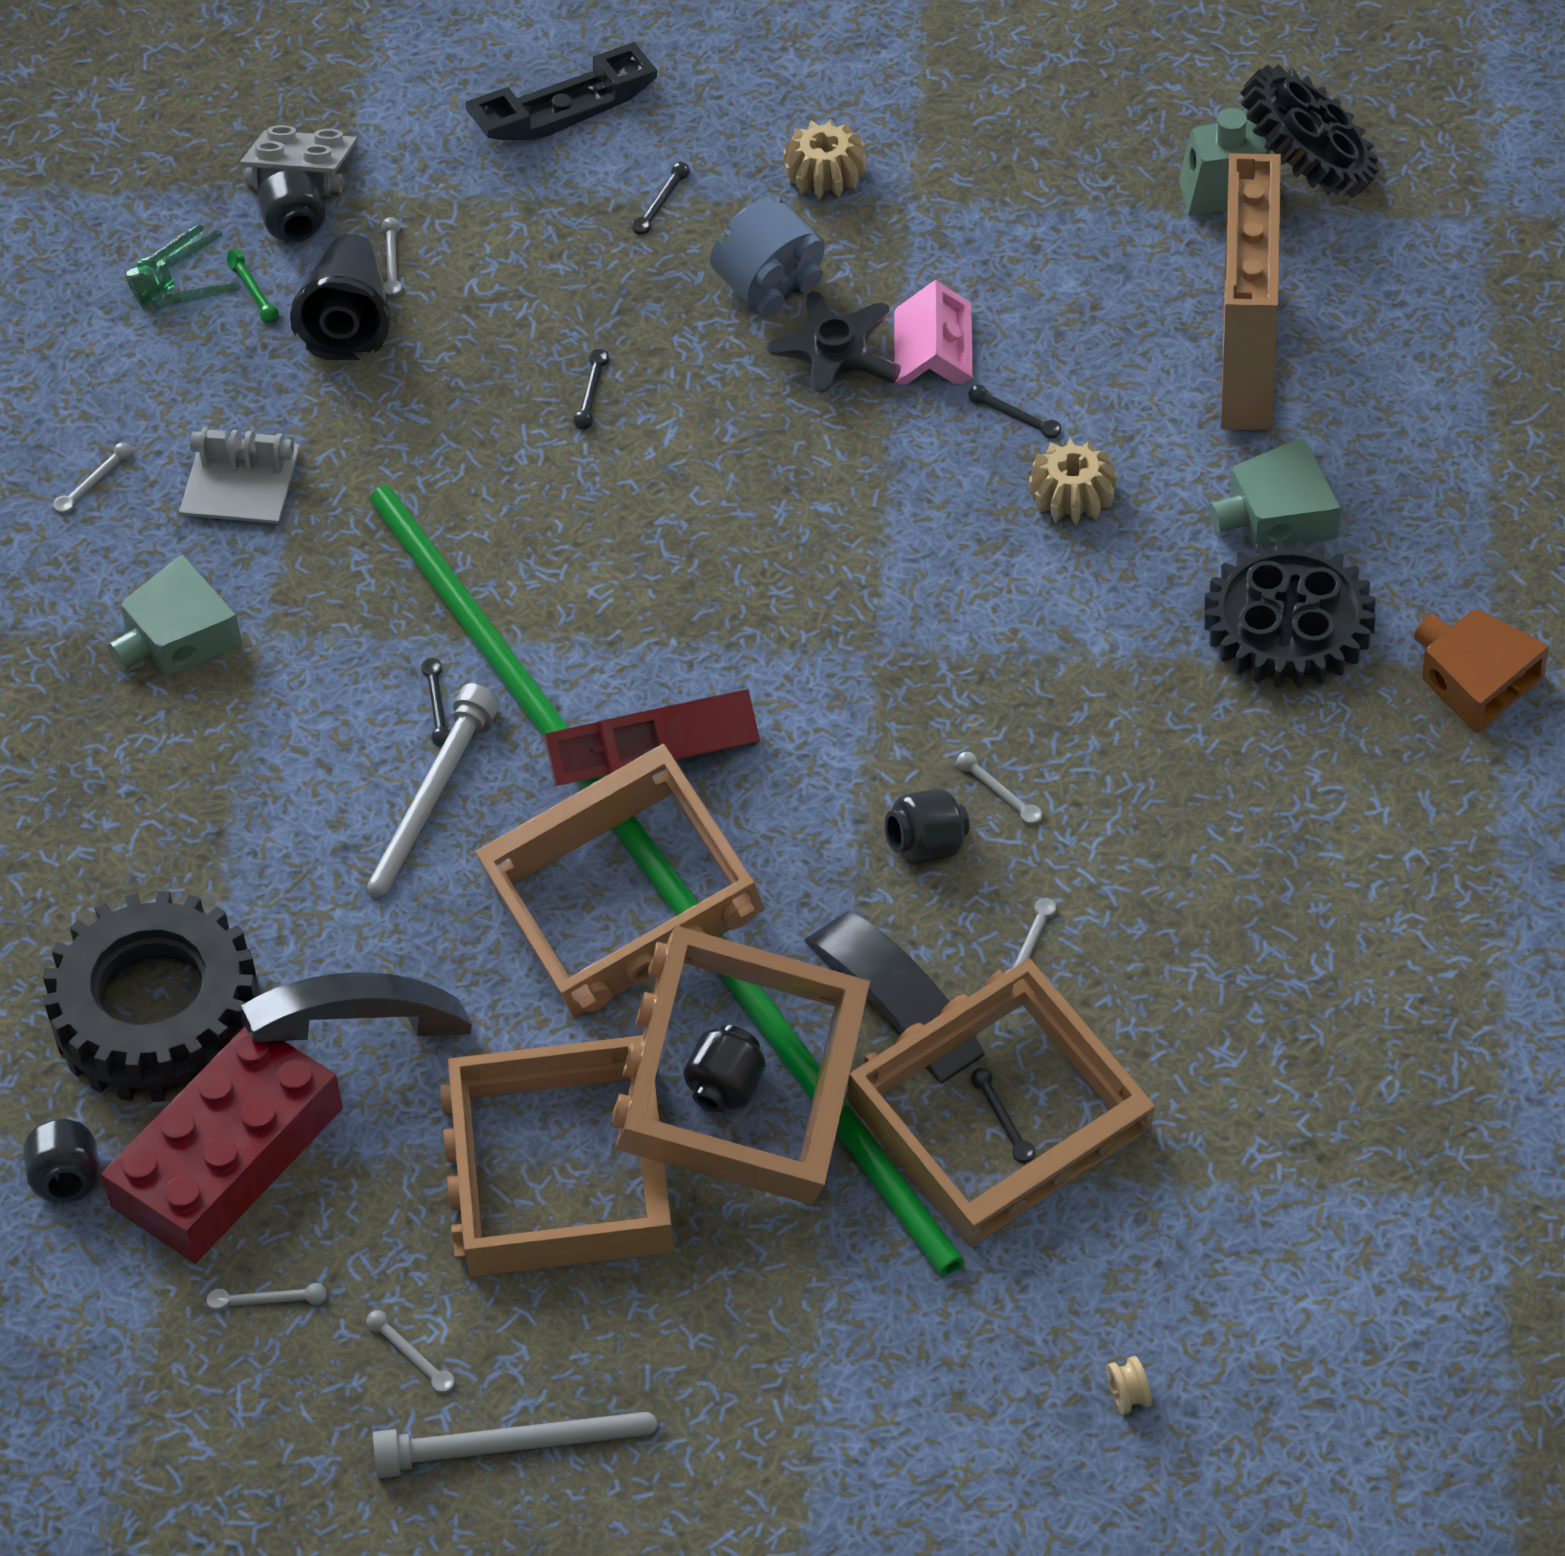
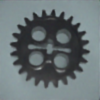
[1240,64,1379,199]
[1204,540,1376,688]

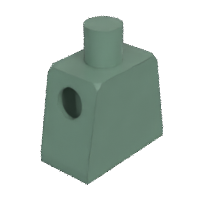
[1179,108,1270,216]
[1209,437,1340,549]
[108,555,242,677]

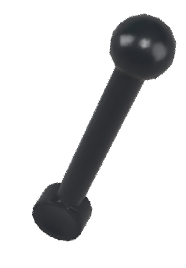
[631,162,690,235]
[573,349,609,429]
[968,384,1061,439]
[421,658,450,747]
[970,1067,1035,1163]

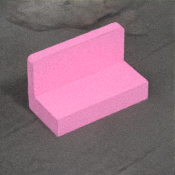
[894,280,973,385]

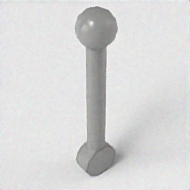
[381,217,402,298]
[53,442,133,514]
[956,752,1042,825]
[1005,898,1056,973]
[207,1283,327,1312]
[366,1310,455,1394]

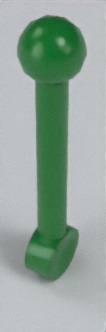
[227,249,279,323]

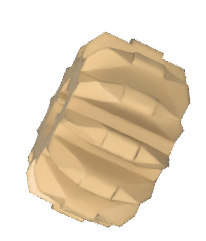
[784,118,866,201]
[1029,437,1117,526]

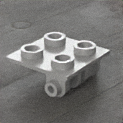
[240,125,357,197]
[179,427,300,524]

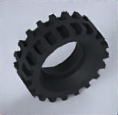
[43,891,261,1102]

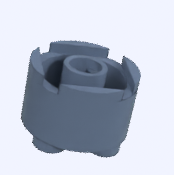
[710,197,825,318]

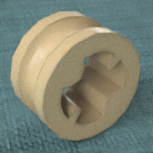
[1106,1356,1152,1415]

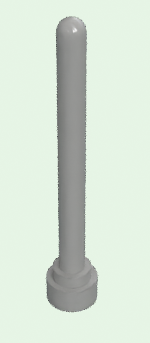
[367,684,500,898]
[373,1412,657,1479]

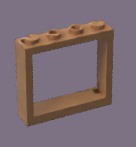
[1221,153,1281,430]
[475,744,765,1017]
[611,925,870,1205]
[847,958,1155,1248]
[440,1035,675,1277]

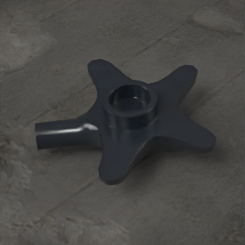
[766,291,901,393]

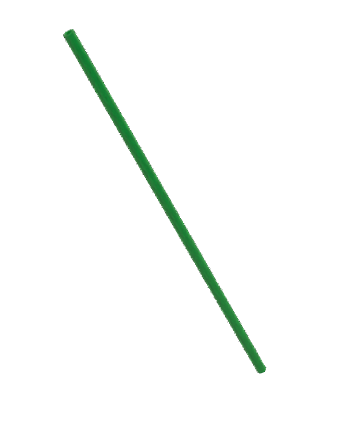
[370,485,965,1278]

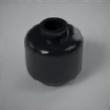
[258,169,325,242]
[885,788,969,864]
[683,1025,766,1112]
[23,1119,100,1203]

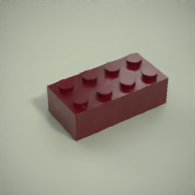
[101,1026,343,1264]

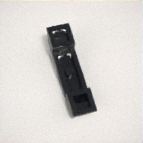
[465,42,657,141]
[805,911,985,1084]
[241,972,472,1042]

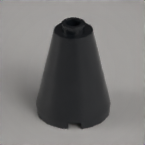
[290,234,390,360]

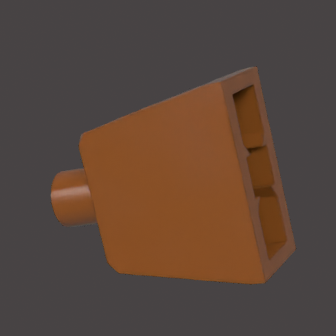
[1414,610,1549,733]

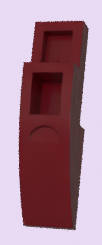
[543,689,760,787]

